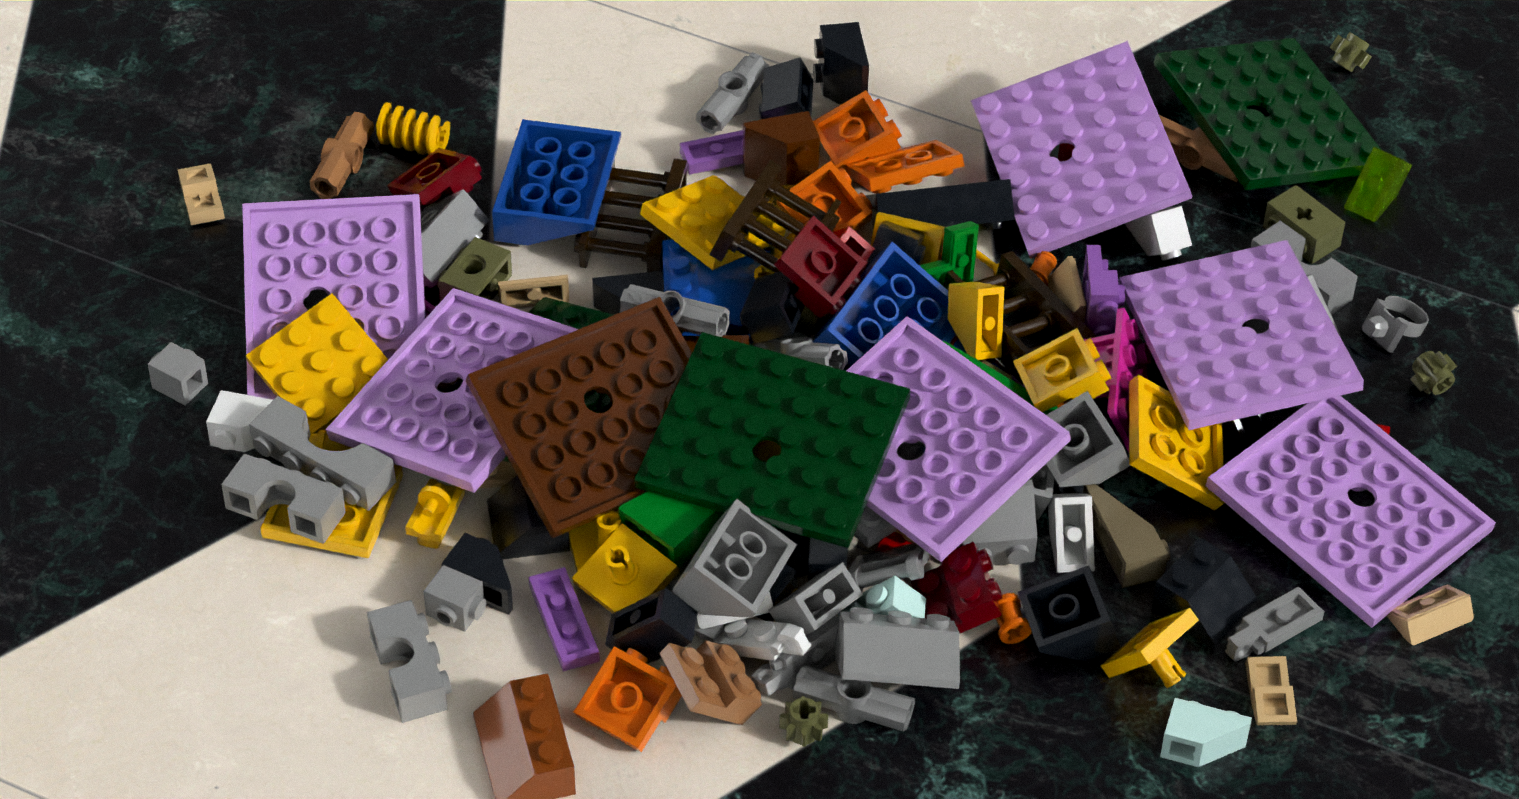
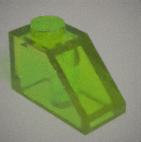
[1344,147,1412,222]

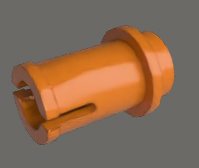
[1030,251,1057,286]

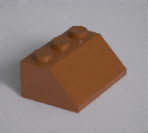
[473,673,576,799]

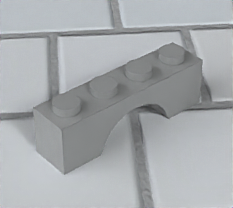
[249,396,396,511]

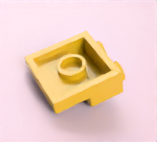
[1013,328,1112,412]

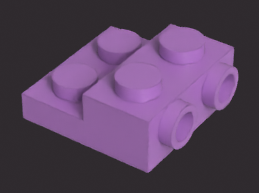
[1082,245,1125,337]

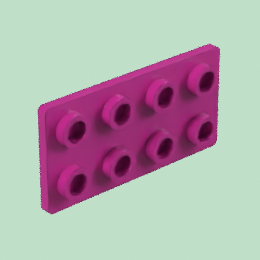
[1084,308,1151,452]

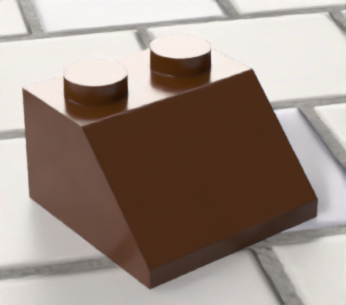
[743,111,820,190]

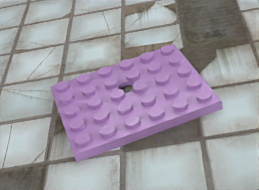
[971,41,1192,259]
[242,194,426,400]
[1120,240,1364,430]
[326,288,578,493]
[846,316,1071,562]
[1206,396,1496,628]

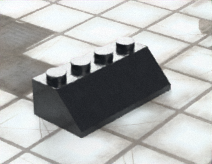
[865,179,1015,230]

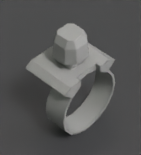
[1362,296,1429,353]

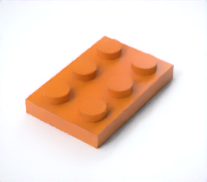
[845,140,964,194]

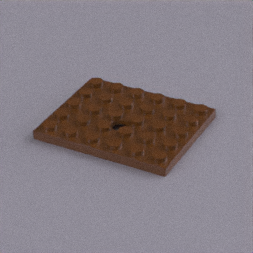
[465,297,692,539]

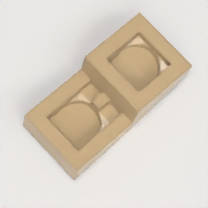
[178,163,225,225]
[1245,656,1297,725]

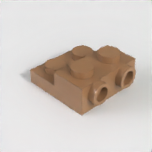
[660,640,762,725]

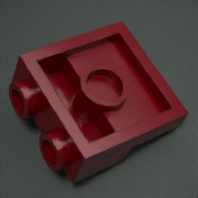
[387,148,482,205]
[773,215,867,319]
[910,542,1003,634]

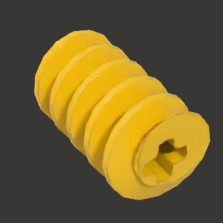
[376,102,450,155]

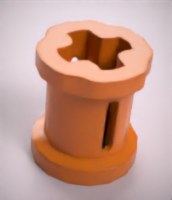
[995,593,1032,644]

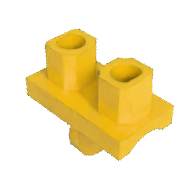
[405,478,465,549]

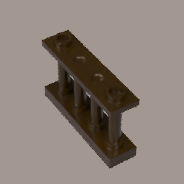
[574,159,687,272]
[709,160,841,273]
[943,251,1096,385]

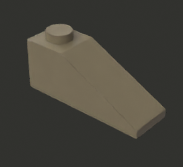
[1082,484,1170,588]

